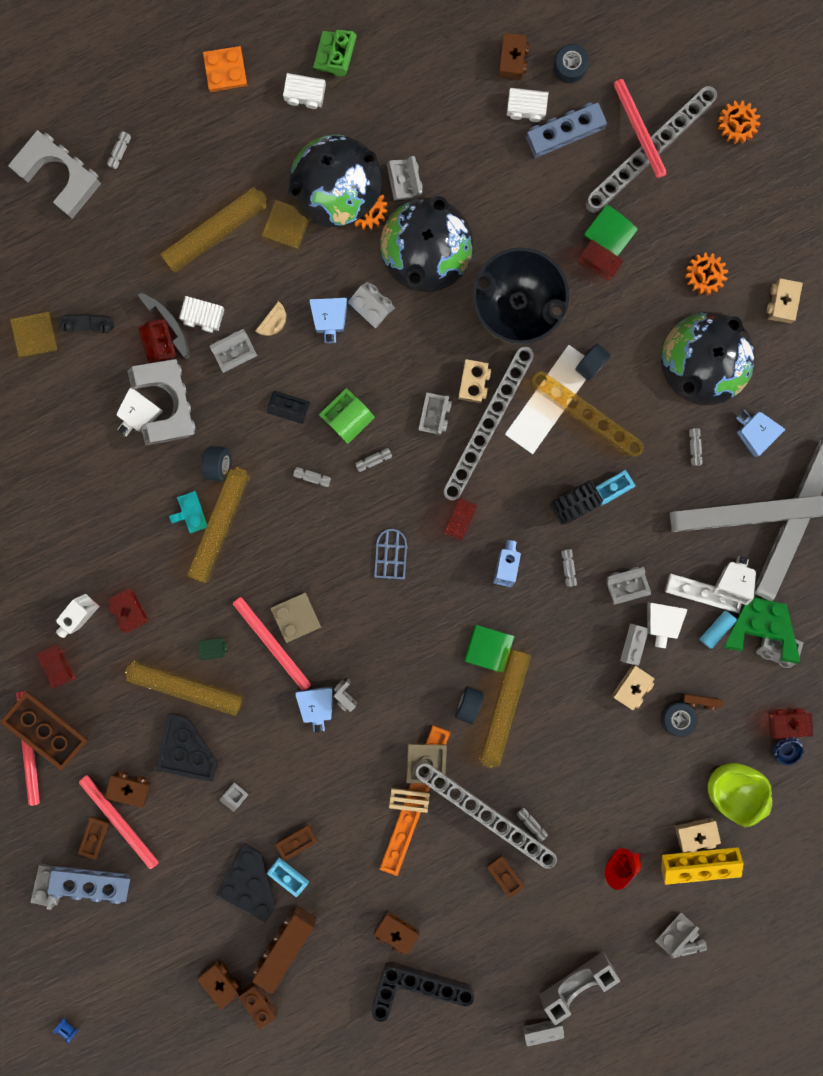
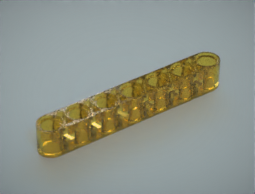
[531,372,644,457]

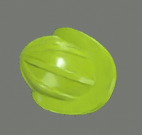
[708,763,772,827]

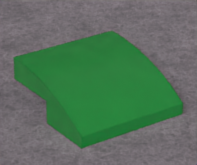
[584,204,638,260]
[464,624,514,673]

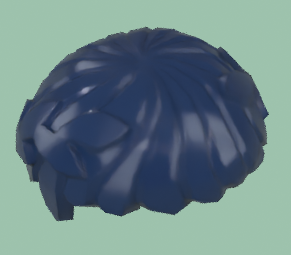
[773,737,805,766]

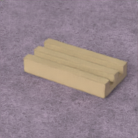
[389,788,430,813]

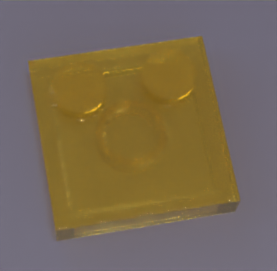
[262,200,309,250]
[10,312,58,358]

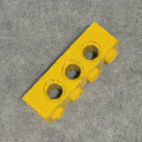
[661,847,743,885]

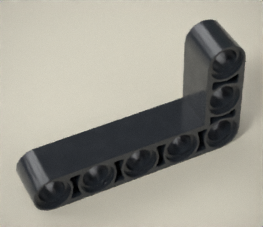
[372,962,474,1022]

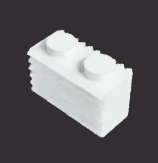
[283,73,326,109]
[507,88,548,122]
[179,296,224,333]

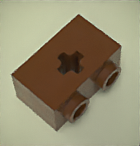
[498,33,529,80]
[105,771,152,808]
[374,910,419,955]
[197,959,241,1010]
[239,982,278,1029]

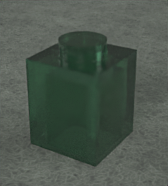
[198,637,228,661]

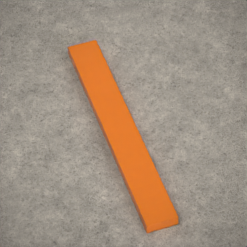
[379,725,450,876]

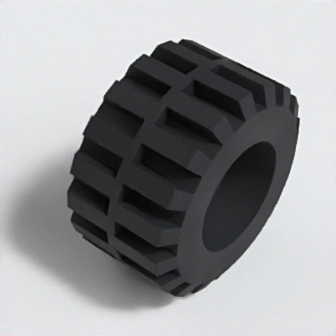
[550,481,603,525]

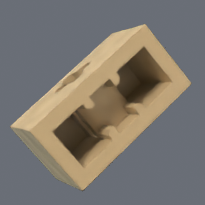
[767,278,803,323]
[611,664,654,710]
[675,817,721,853]

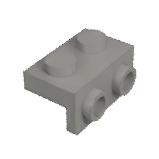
[386,156,422,201]
[348,282,395,328]
[210,329,257,373]
[418,393,452,435]
[607,567,651,605]
[620,624,649,666]
[334,679,357,712]

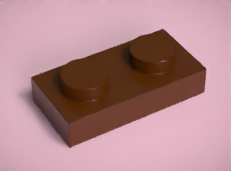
[681,693,723,710]
[78,816,110,860]
[275,824,318,861]
[486,854,525,898]

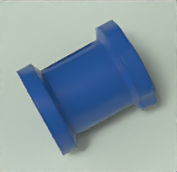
[53,1018,79,1044]

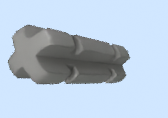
[107,131,131,169]
[689,428,703,466]
[355,448,392,472]
[293,467,331,487]
[561,549,577,587]
[517,808,548,841]
[671,939,707,958]

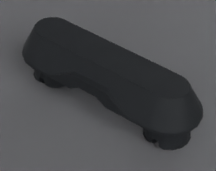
[58,314,114,334]

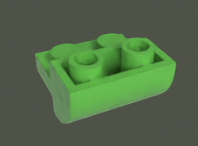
[313,30,357,76]
[319,388,375,444]

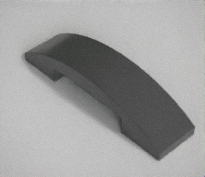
[138,293,190,359]

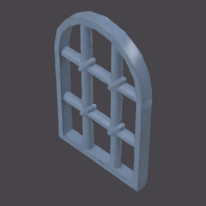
[374,529,408,579]

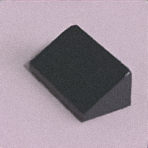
[267,391,310,424]

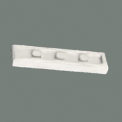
[664,574,742,613]

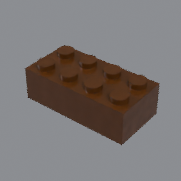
[0,690,88,771]
[252,906,316,994]

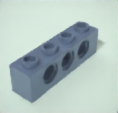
[526,103,607,158]
[47,866,130,904]

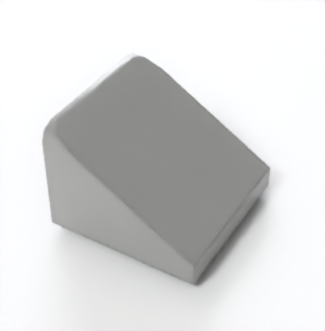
[219,783,249,812]

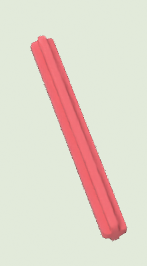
[614,79,666,178]
[233,597,311,691]
[16,691,40,806]
[79,775,158,869]

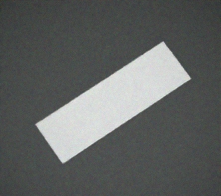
[505,345,586,454]

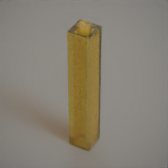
[160,187,267,273]
[187,467,250,583]
[480,649,531,768]
[125,661,244,716]

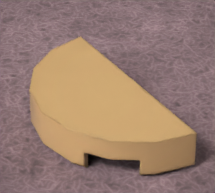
[255,301,286,336]

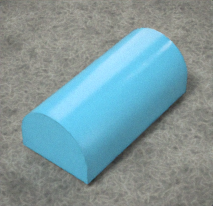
[596,470,635,506]
[699,611,737,649]
[267,857,309,898]

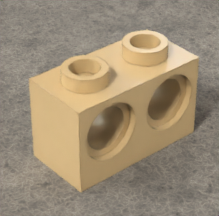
[458,359,491,403]

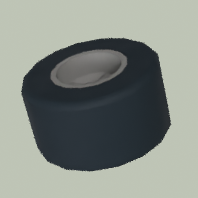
[553,44,589,83]
[575,344,611,381]
[202,446,232,482]
[455,686,484,724]
[661,701,698,737]

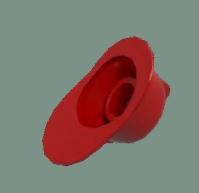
[604,848,641,890]

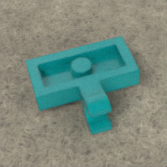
[169,491,208,534]

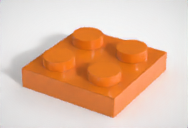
[203,46,247,92]

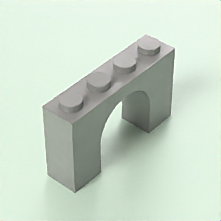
[8,130,101,219]
[127,359,195,446]
[539,951,620,1025]

